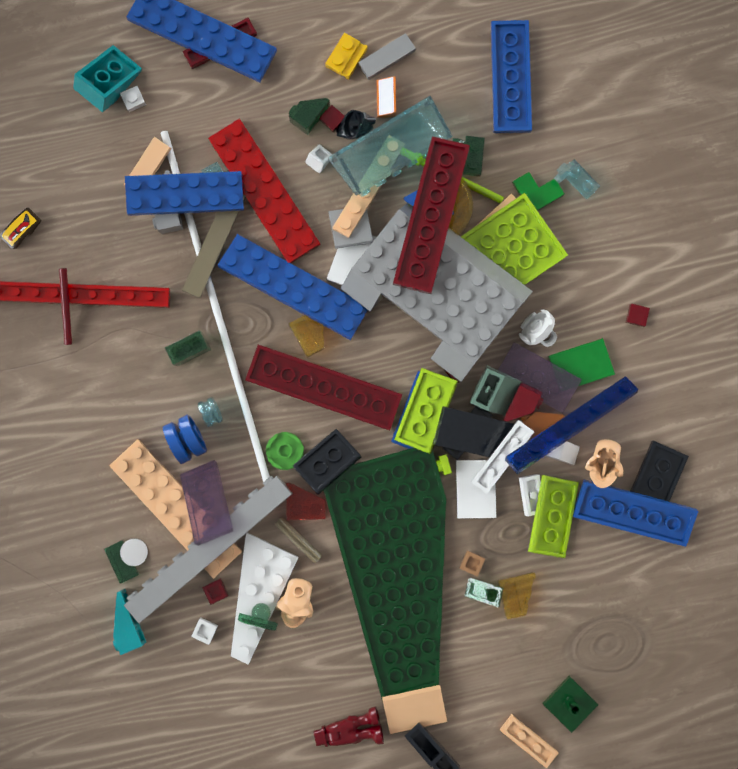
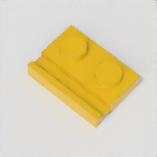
[325,32,368,80]

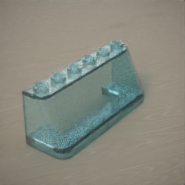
[328,96,453,197]

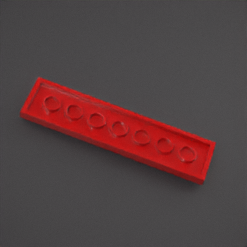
[208,118,321,263]

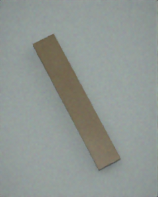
[182,195,246,299]

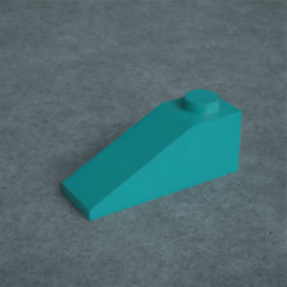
[113,589,147,655]

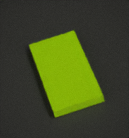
[394,368,458,454]
[528,475,579,558]

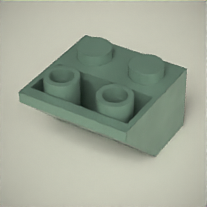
[470,365,522,416]

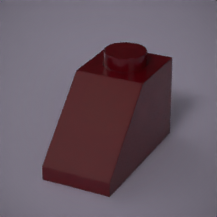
[504,382,544,421]

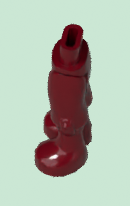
[314,706,384,747]

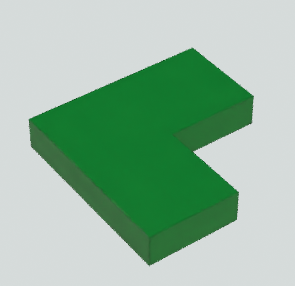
[512,172,565,211]

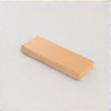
[124,137,172,185]
[500,714,559,768]

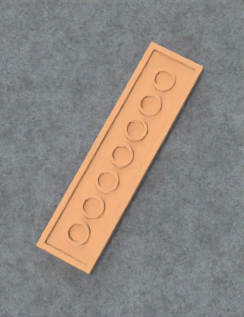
[109,439,243,579]

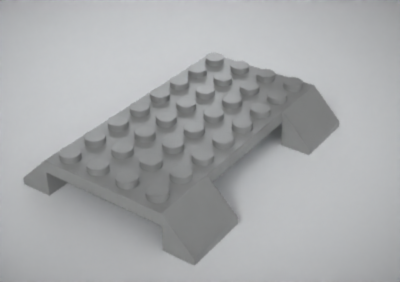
[341,203,533,382]

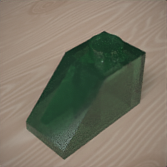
[289,98,330,135]

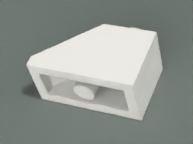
[537,435,580,465]

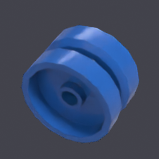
[163,414,207,464]

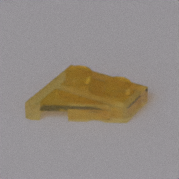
[289,315,324,358]
[498,572,536,620]

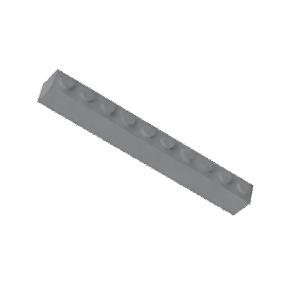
[124,475,293,623]

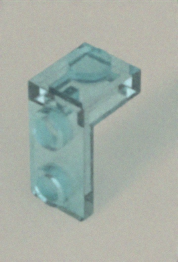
[554,159,600,199]

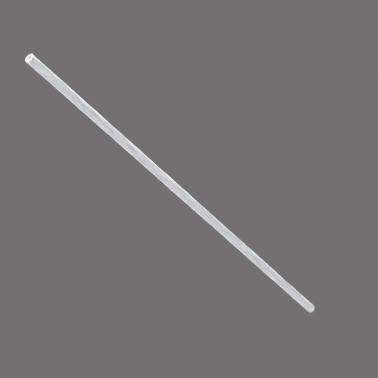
[161,131,270,482]

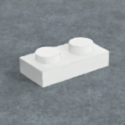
[519,474,541,516]

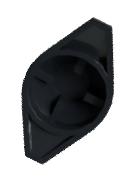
[336,110,376,139]

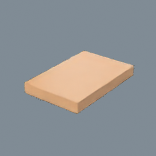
[382,685,447,734]

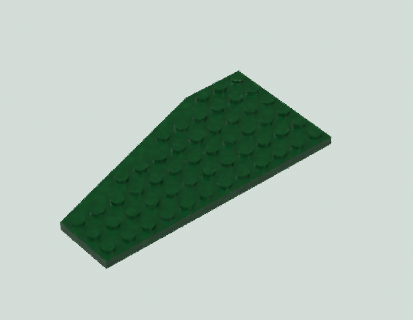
[324,448,447,702]

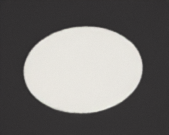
[120,539,148,566]

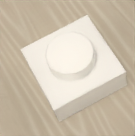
[120,86,146,112]
[191,618,218,645]

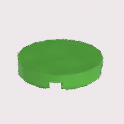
[266,432,304,470]

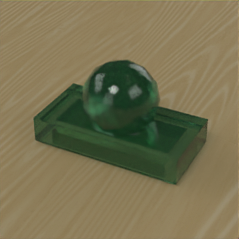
[238,603,278,631]

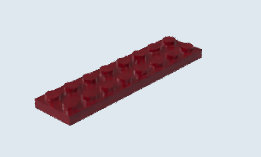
[393,136,470,294]
[245,344,403,431]

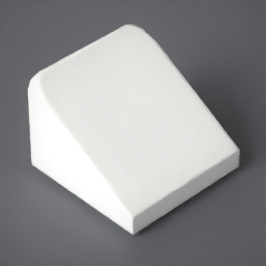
[306,144,334,173]

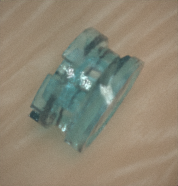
[198,397,223,427]

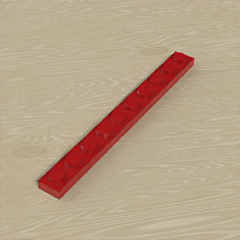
[0,281,170,308]

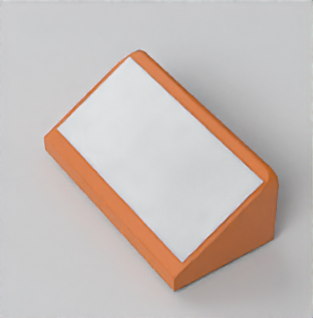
[377,77,396,118]

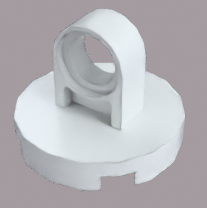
[519,309,557,347]

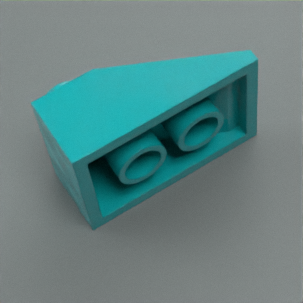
[73,45,142,113]

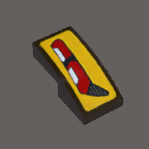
[0,208,42,249]

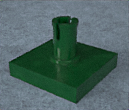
[542,676,598,733]

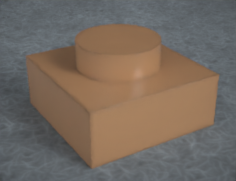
[459,550,485,577]

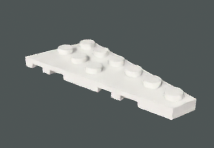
[231,533,299,664]

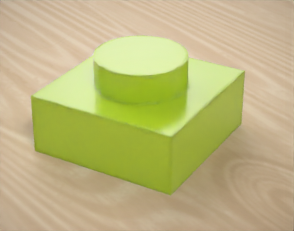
[436,454,452,475]

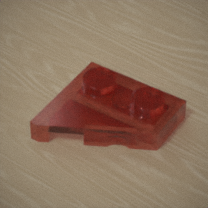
[286,482,326,520]

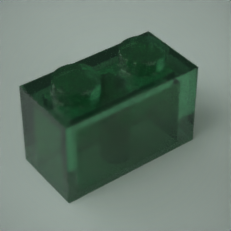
[165,330,211,367]

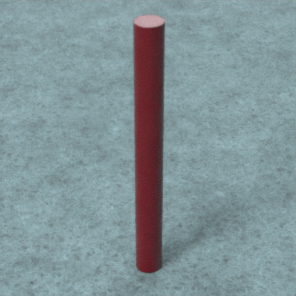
[59,268,72,345]

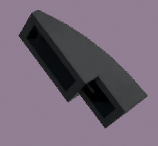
[405,723,460,769]

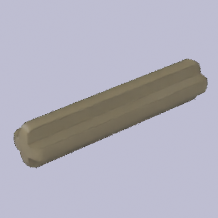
[275,518,322,563]

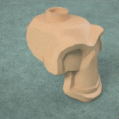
[585,439,624,488]
[276,578,313,628]

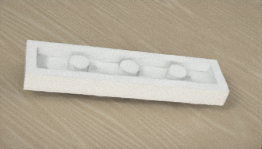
[472,420,534,494]

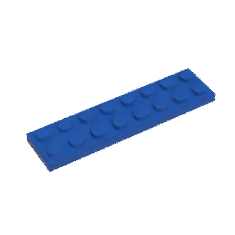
[126,0,277,83]
[218,234,368,340]

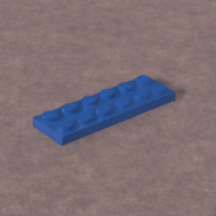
[491,20,532,133]
[125,171,244,216]
[573,479,698,547]

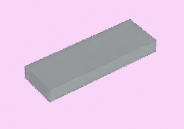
[358,33,416,80]

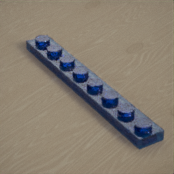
[505,376,639,475]

